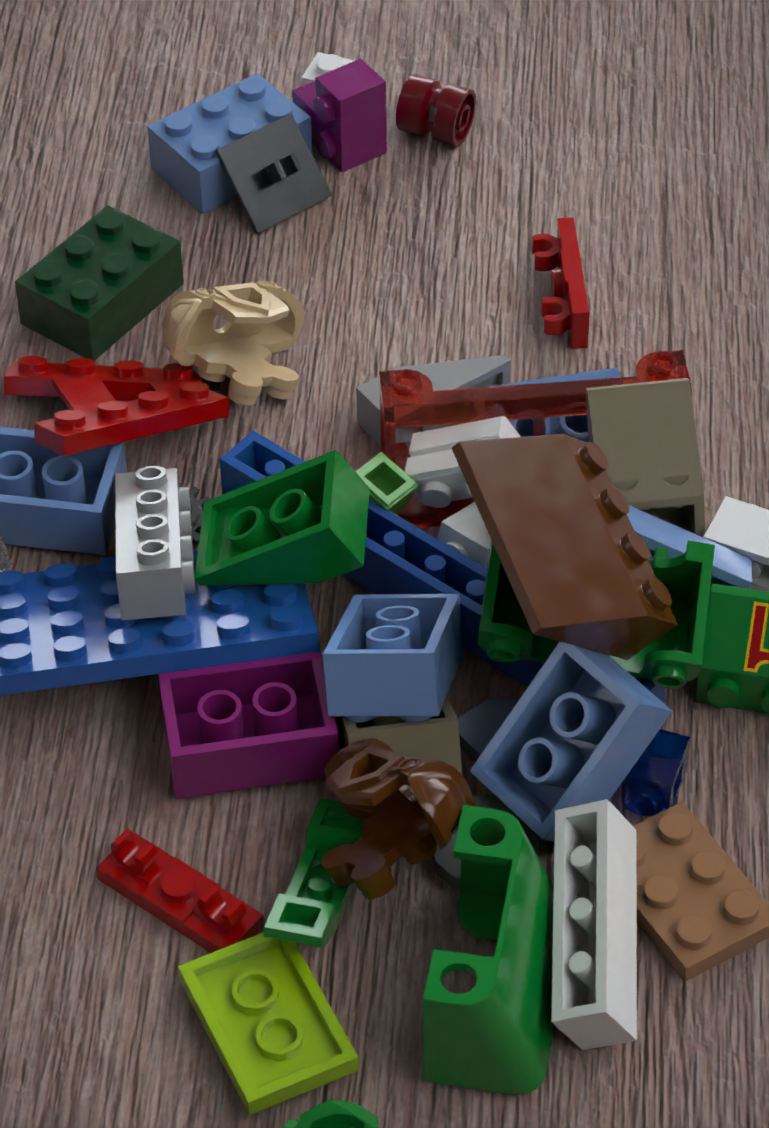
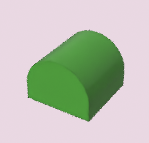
[355,452,419,515]

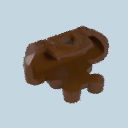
[321,738,475,899]

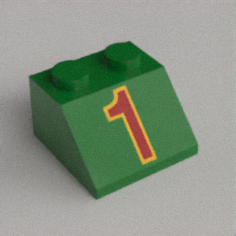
[696,583,769,714]

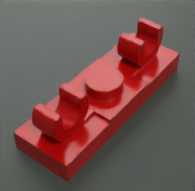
[532,218,590,349]
[96,828,264,953]

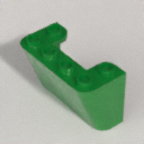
[423,805,555,1094]

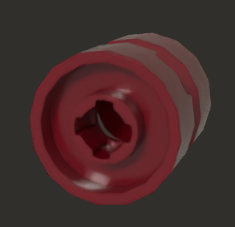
[396,74,476,146]

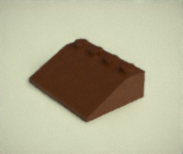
[451,434,678,660]

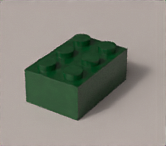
[15,205,184,361]

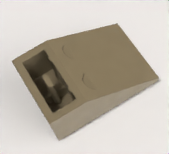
[586,378,705,537]

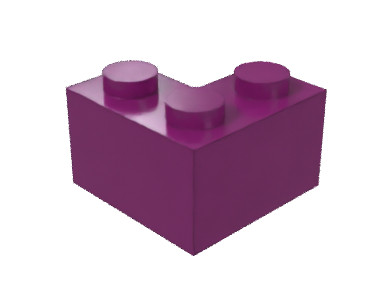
[292,58,387,172]

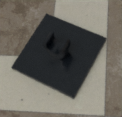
[215,113,332,234]

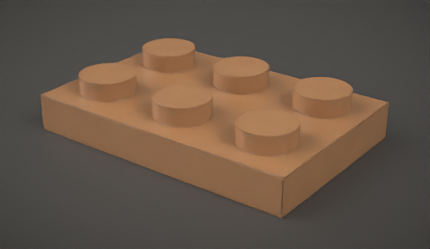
[633,802,769,982]

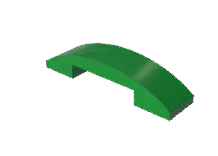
[263,798,365,947]

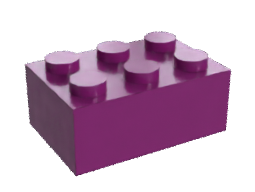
[158,650,339,799]

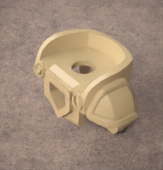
[162,281,304,405]

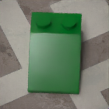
[194,450,370,586]

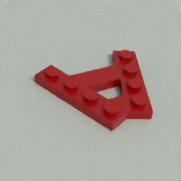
[4,356,229,456]

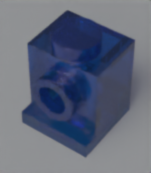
[620,729,690,816]

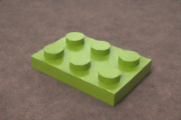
[178,932,359,1116]

